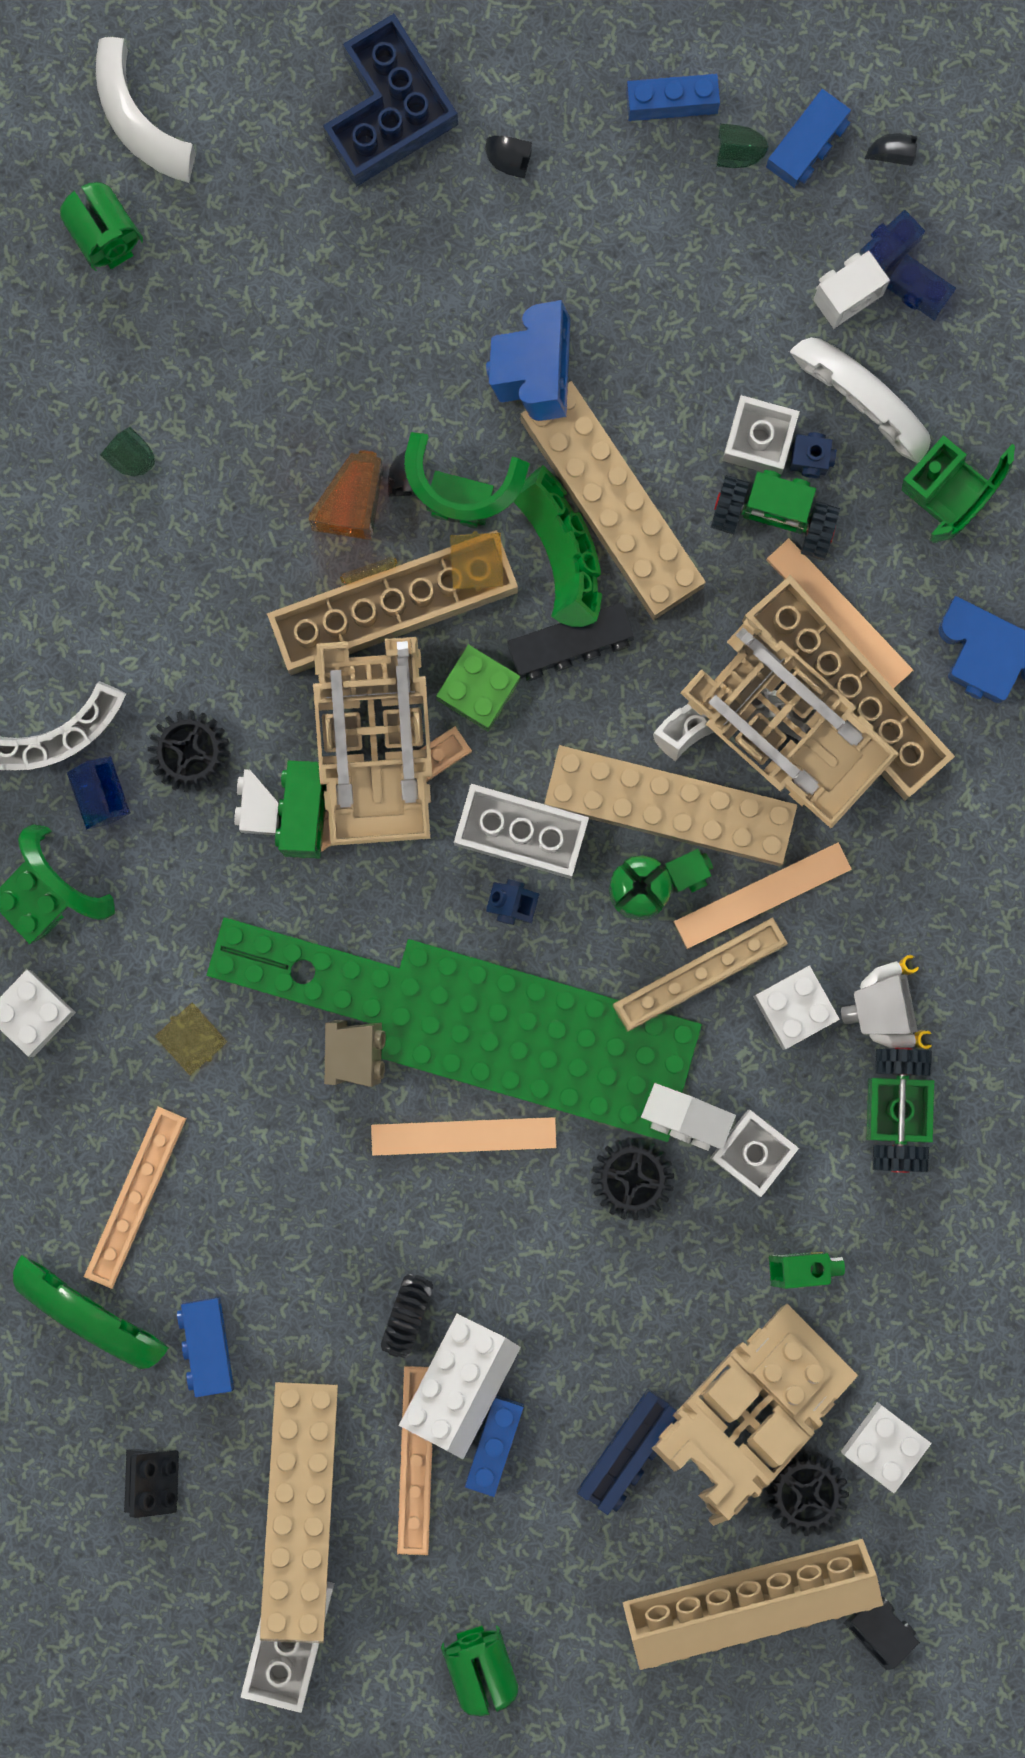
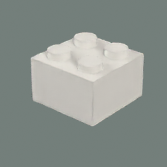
[813,251,890,329]
[722,395,800,474]
[753,965,840,1050]
[0,969,76,1057]
[641,1083,736,1151]
[710,1110,799,1197]
[841,1402,932,1493]

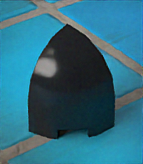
[865,133,917,166]
[485,136,532,179]
[388,450,416,497]

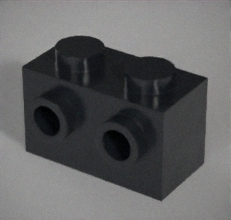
[844,1597,920,1670]

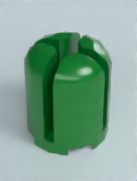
[60,182,143,271]
[609,855,672,920]
[441,1625,518,1717]

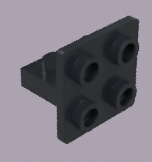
[124,1449,179,1518]

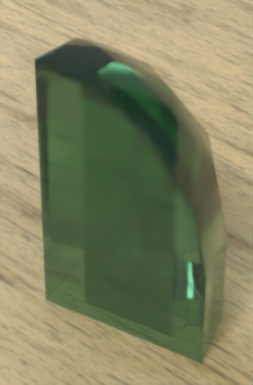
[716,123,769,168]
[100,427,155,477]

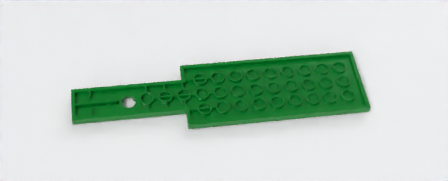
[206,917,702,1142]

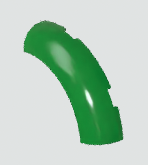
[514,465,602,627]
[13,1255,169,1369]

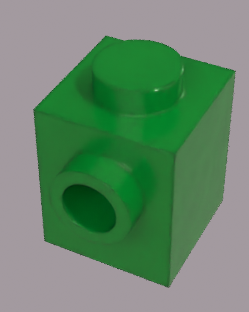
[664,849,713,893]

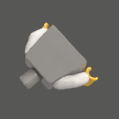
[841,955,932,1049]

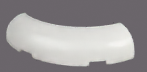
[96,37,196,183]
[790,337,931,463]
[0,681,126,770]
[653,688,816,761]

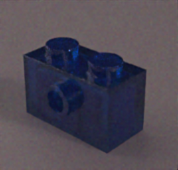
[859,210,925,273]
[887,254,956,321]
[67,756,131,830]

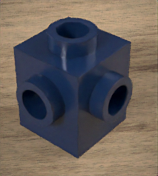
[789,432,837,478]
[486,879,540,925]

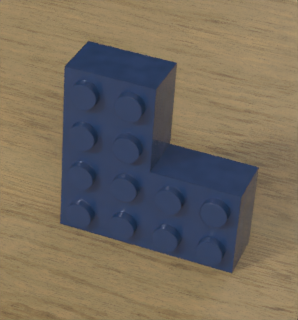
[323,13,458,187]

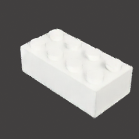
[454,784,589,879]
[399,1314,521,1459]
[241,1581,335,1713]

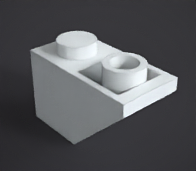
[234,769,279,835]

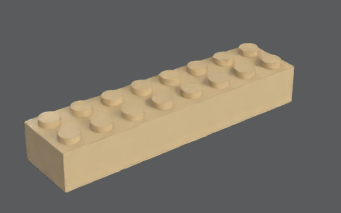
[521,381,706,620]
[267,530,518,676]
[742,575,955,801]
[544,745,797,867]
[260,1382,338,1643]
[622,1539,883,1670]

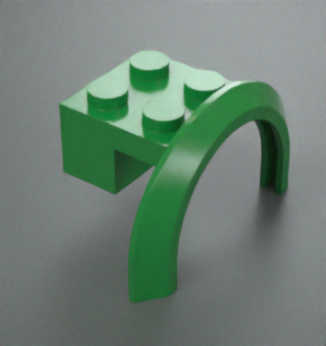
[405,432,530,528]
[901,435,1015,543]
[0,824,115,945]

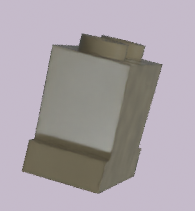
[324,1020,386,1087]

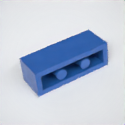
[626,74,720,121]
[766,89,851,188]
[177,1297,234,1397]
[465,1395,524,1497]

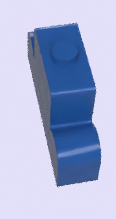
[486,300,570,421]
[938,596,1025,704]

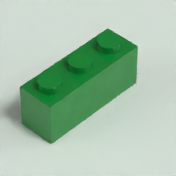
[275,760,327,859]

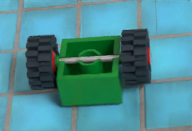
[710,470,840,561]
[866,1048,934,1173]

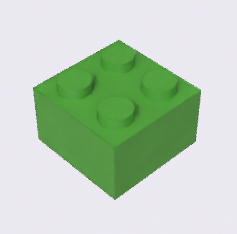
[436,644,520,732]

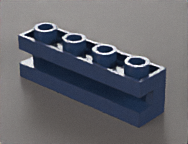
[577,1389,677,1515]

